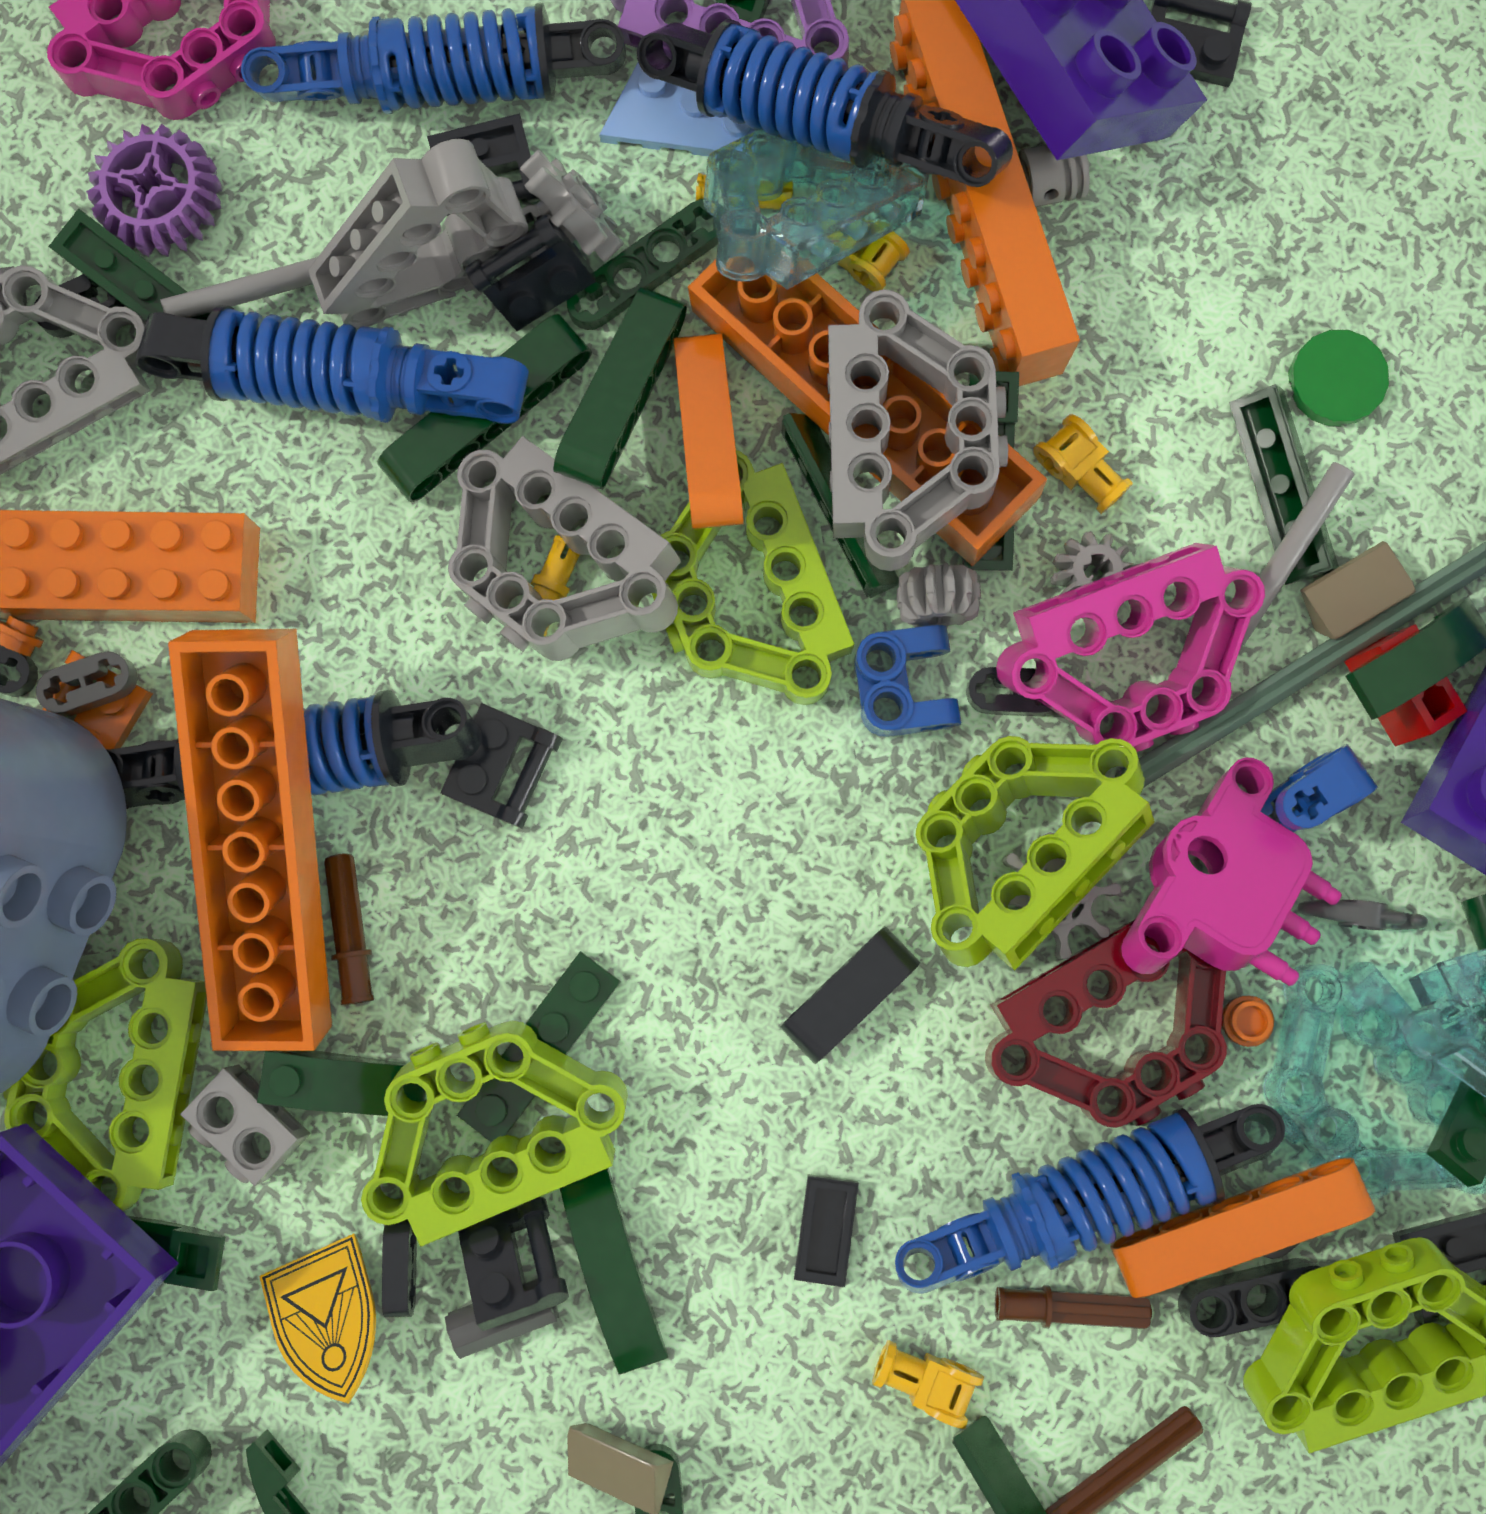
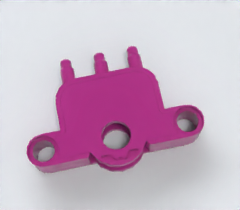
[1121,757,1342,986]

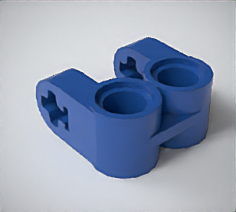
[854,625,961,737]
[1260,744,1378,832]

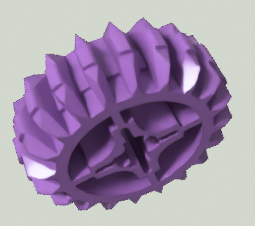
[86,124,222,257]

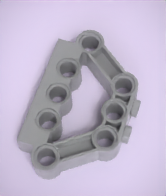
[308,139,528,330]
[0,265,150,475]
[827,289,1008,571]
[448,436,681,661]

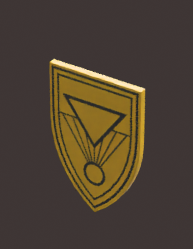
[259,1234,376,1404]

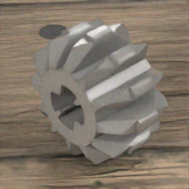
[1051,531,1137,604]
[897,563,981,628]

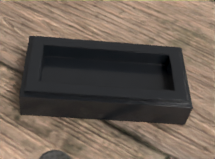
[794,1174,859,1287]

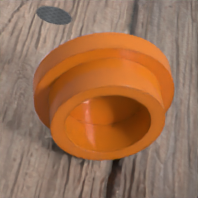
[0,615,44,657]
[1222,996,1274,1047]

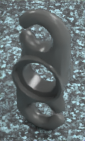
[1297,900,1428,930]

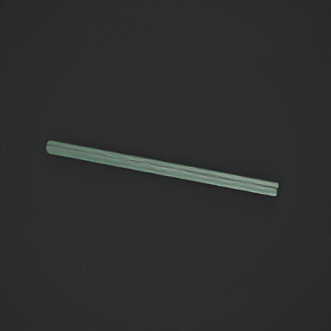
[1115,541,1486,787]

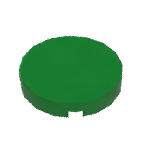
[1288,330,1389,427]

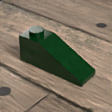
[257,1050,426,1116]

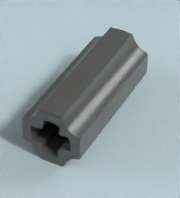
[445,1279,559,1359]

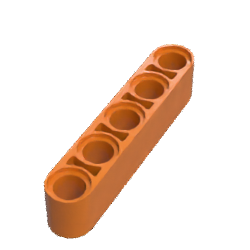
[674,333,743,529]
[1110,1158,1375,1298]

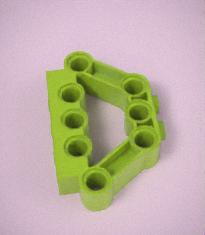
[652,450,855,705]
[915,736,1155,971]
[3,938,207,1211]
[361,1020,628,1247]
[1243,1237,1486,1454]

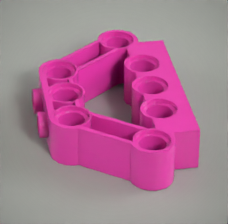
[47,0,276,120]
[996,543,1265,752]

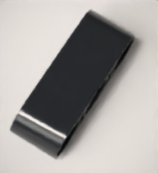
[780,926,920,1064]
[1178,1258,1322,1337]

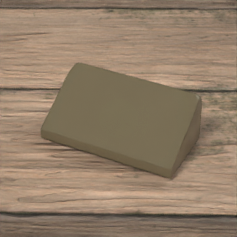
[1300,541,1416,639]
[567,1423,673,1514]

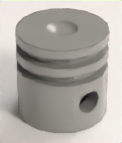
[1018,144,1090,207]

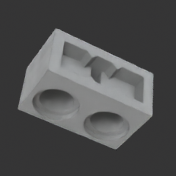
[180,1064,311,1186]

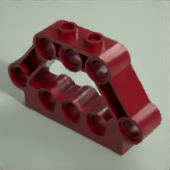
[985,919,1227,1128]

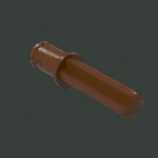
[324,853,374,1005]
[995,1285,1152,1329]

